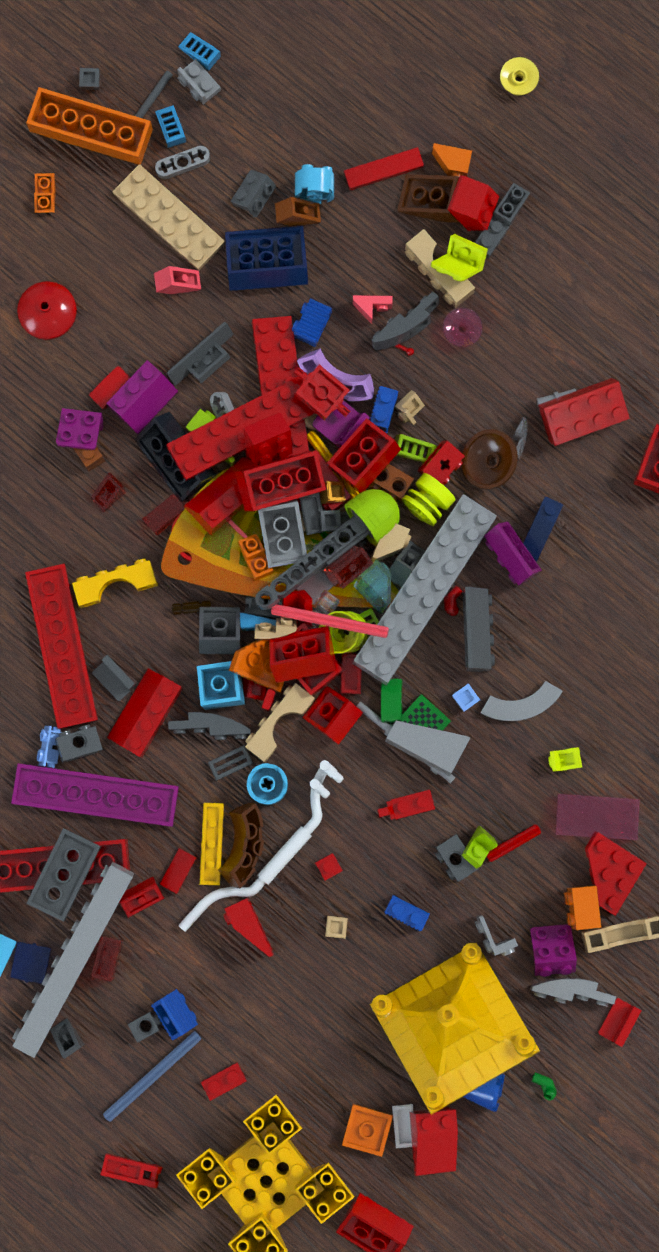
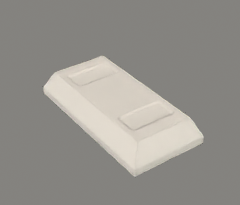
[392,1104,413,1148]

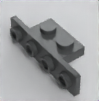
[166,322,233,385]

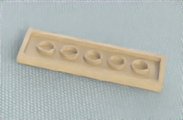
[113,164,225,271]

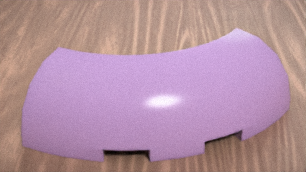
[297,349,374,401]

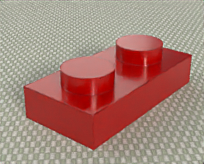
[201,1062,247,1101]

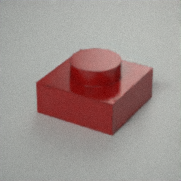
[315,853,343,880]

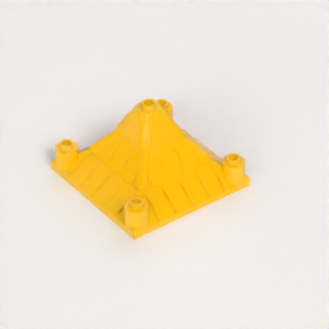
[370,943,540,1115]

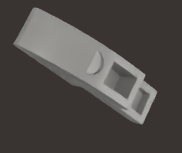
[530,978,616,1007]

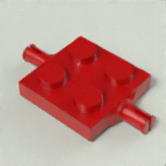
[294,364,351,421]

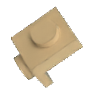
[395,390,425,425]

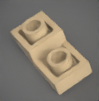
[255,617,297,639]

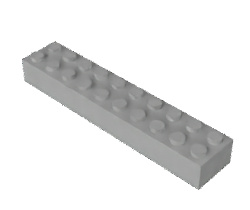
[353,494,497,685]

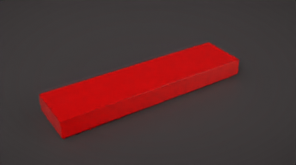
[344,147,424,190]

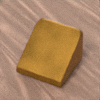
[320,481,345,504]

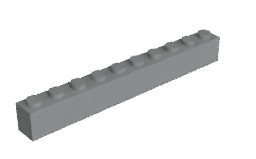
[12,862,134,1058]

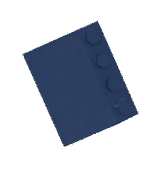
[225,226,308,291]

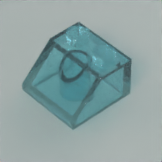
[354,560,391,615]

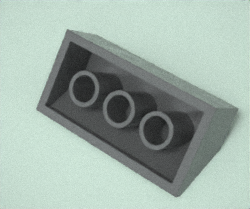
[463,587,495,672]

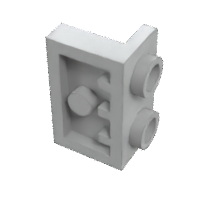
[177,59,221,105]

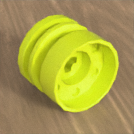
[402,473,455,526]
[319,611,368,653]

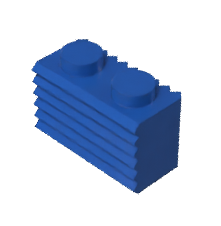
[292,298,332,347]
[370,386,398,433]
[384,895,430,931]
[151,989,198,1040]

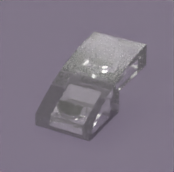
[513,417,527,463]

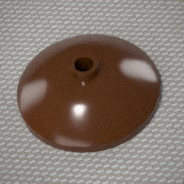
[461,429,518,489]

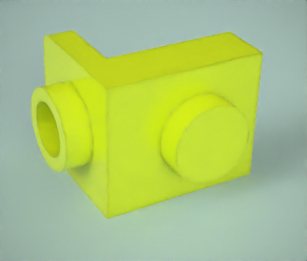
[548,747,582,772]

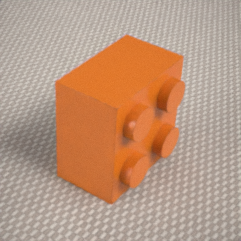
[564,886,601,930]

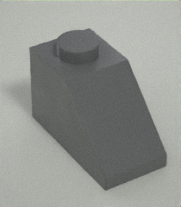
[386,541,425,587]

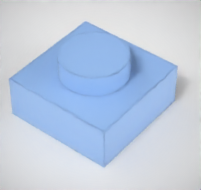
[452,684,480,712]

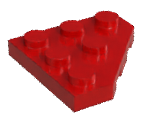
[585,831,647,916]

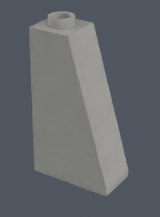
[384,721,470,777]

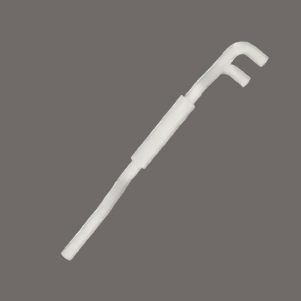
[178,760,344,932]

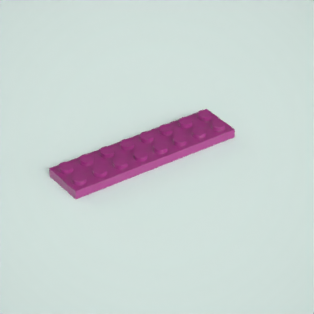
[11,763,179,827]

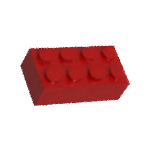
[538,378,630,446]
[235,451,326,511]

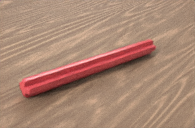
[271,604,389,638]

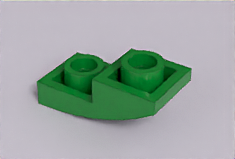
[381,679,403,722]

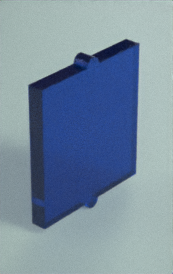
[10,942,51,984]

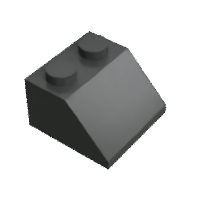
[199,607,240,654]

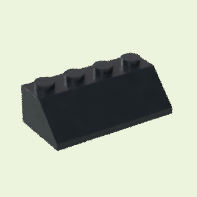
[135,412,216,503]

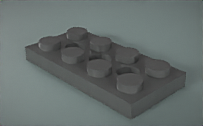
[26,828,101,922]

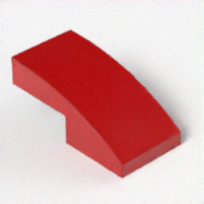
[89,366,131,409]

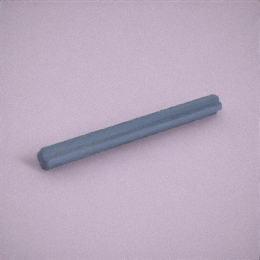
[103,1031,201,1122]

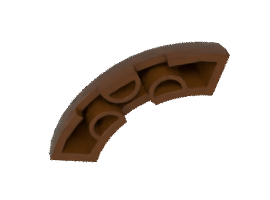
[218,802,264,889]

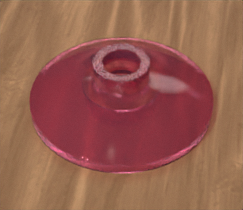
[443,308,483,347]

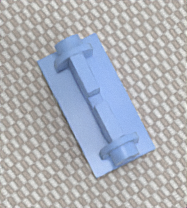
[37,726,61,768]

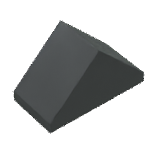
[50,1018,85,1059]

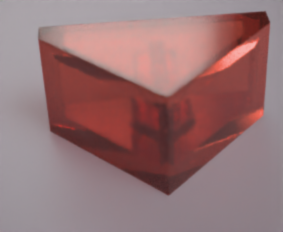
[90,473,126,512]

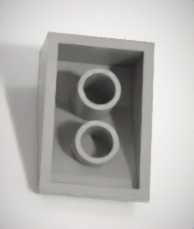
[258,499,307,568]

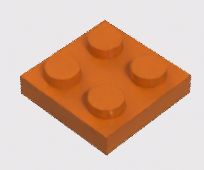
[342,1104,393,1157]

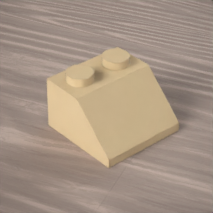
[369,524,411,564]

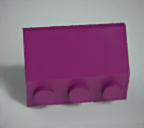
[106,360,178,435]
[484,521,542,586]

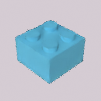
[197,661,245,710]

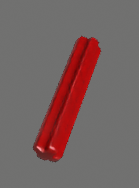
[486,824,541,862]

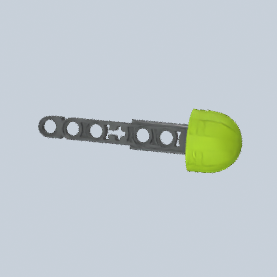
[255,489,400,610]

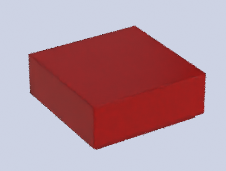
[262,689,276,711]

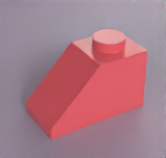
[154,266,201,294]

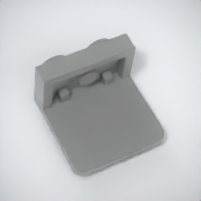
[475,915,518,956]

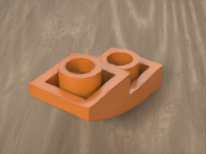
[34,173,55,213]
[238,534,273,581]

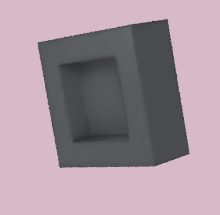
[79,68,100,90]

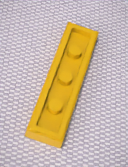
[199,803,224,885]

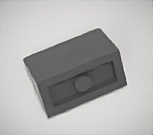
[92,655,137,701]

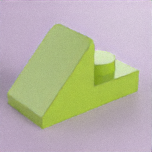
[461,826,498,869]

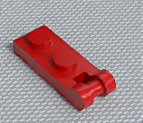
[101,1153,163,1188]

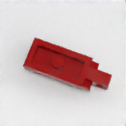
[377,790,435,820]

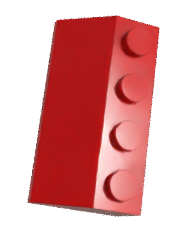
[184,457,255,536]
[107,668,183,758]

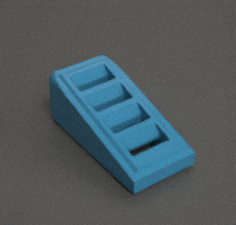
[178,32,221,71]
[155,105,186,148]
[240,613,276,631]

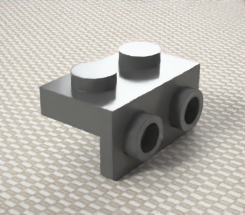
[230,170,276,217]

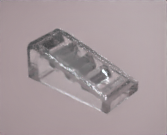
[312,590,340,628]

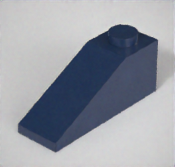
[523,496,563,562]

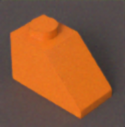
[432,143,472,177]

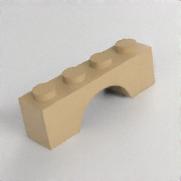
[405,229,475,308]
[245,683,315,763]
[581,915,659,953]

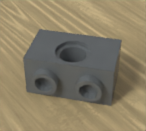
[55,725,103,763]
[434,834,479,882]

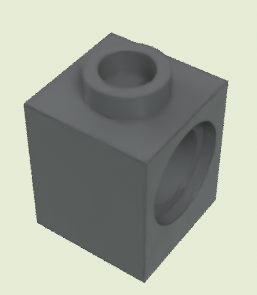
[128,1011,162,1043]

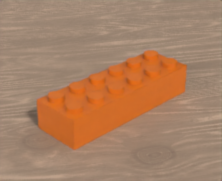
[26,87,153,165]

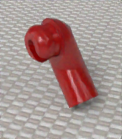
[444,585,463,616]

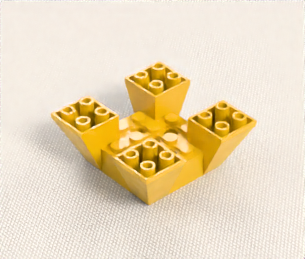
[176,1094,355,1252]

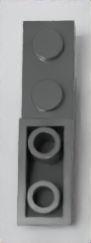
[475,183,530,259]
[372,291,439,350]
[168,712,251,740]

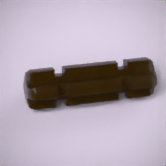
[172,600,211,615]

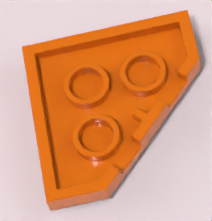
[229,639,284,692]

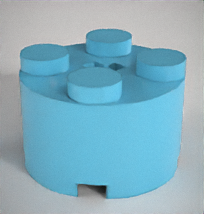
[295,164,334,204]
[247,763,288,805]

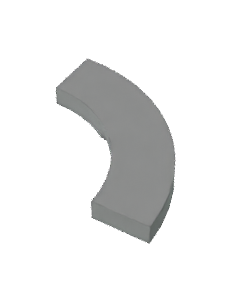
[480,681,563,721]

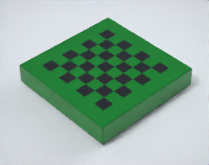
[402,694,451,731]

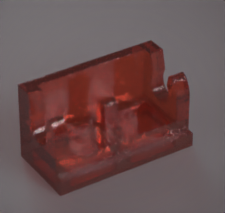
[142,494,185,536]

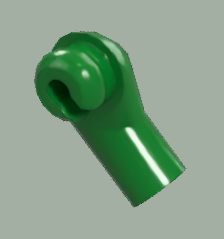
[531,1072,557,1101]

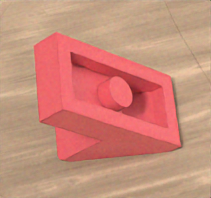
[353,295,393,324]

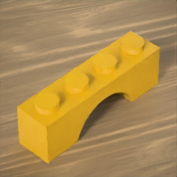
[72,559,158,609]

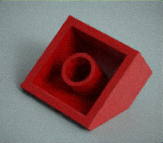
[447,175,499,231]
[302,686,363,745]

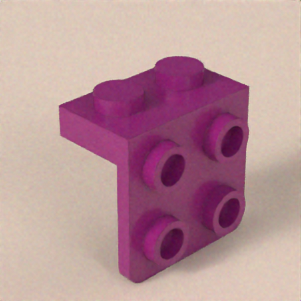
[312,400,370,448]
[56,408,104,450]
[530,924,577,977]

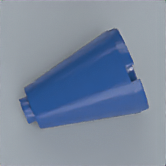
[463,1072,505,1112]

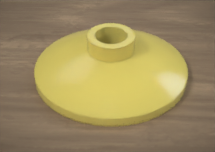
[500,57,539,95]

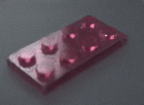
[555,794,640,840]

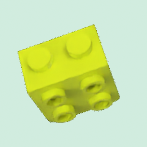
[431,234,488,281]

